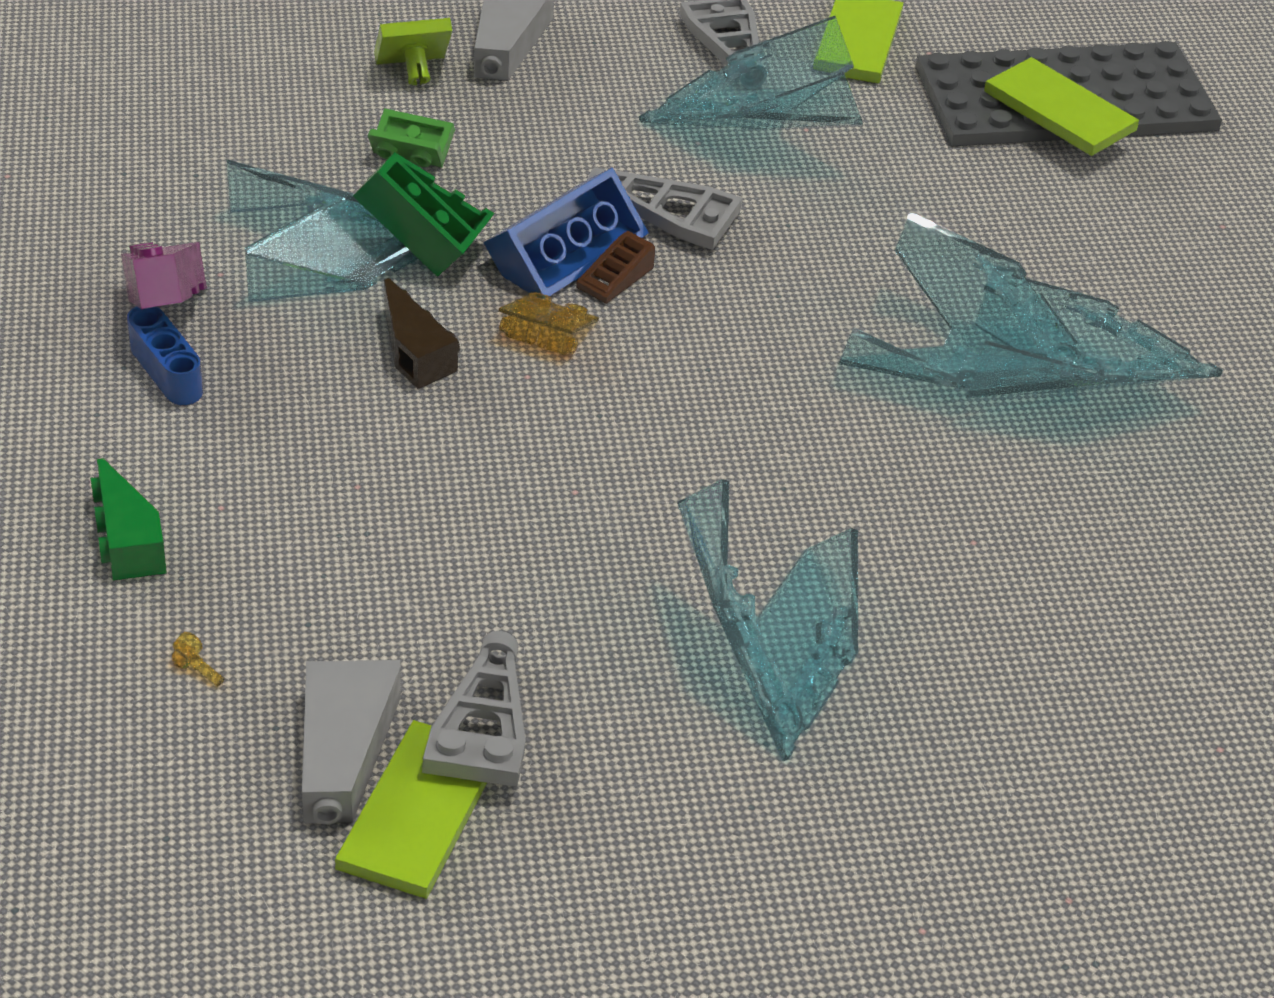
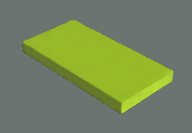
[812,0,904,84]
[984,57,1139,156]
[335,720,487,899]

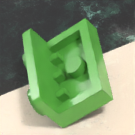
[368,108,455,168]

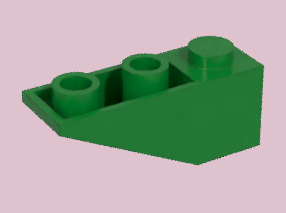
[90,458,167,581]

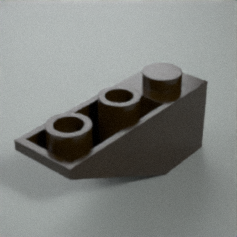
[384,278,460,389]

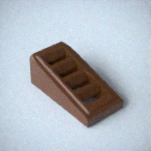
[576,231,655,304]

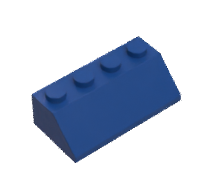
[483,167,649,301]

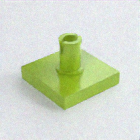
[374,18,453,85]

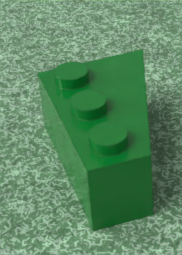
[353,152,495,277]

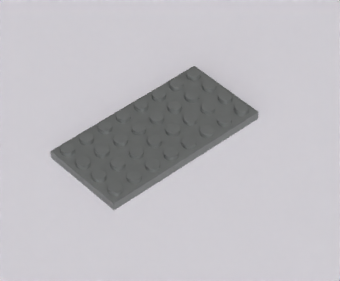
[916,41,1222,147]

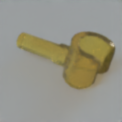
[172,632,225,687]

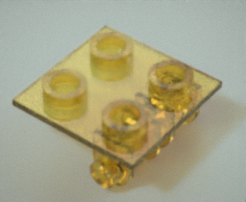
[498,292,599,355]

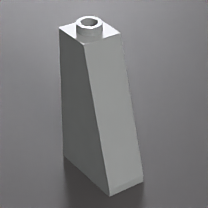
[474,0,554,80]
[302,660,401,824]

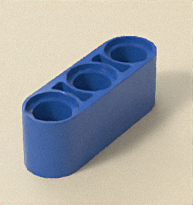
[127,306,203,405]

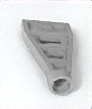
[680,0,767,91]
[588,167,743,250]
[422,631,526,787]

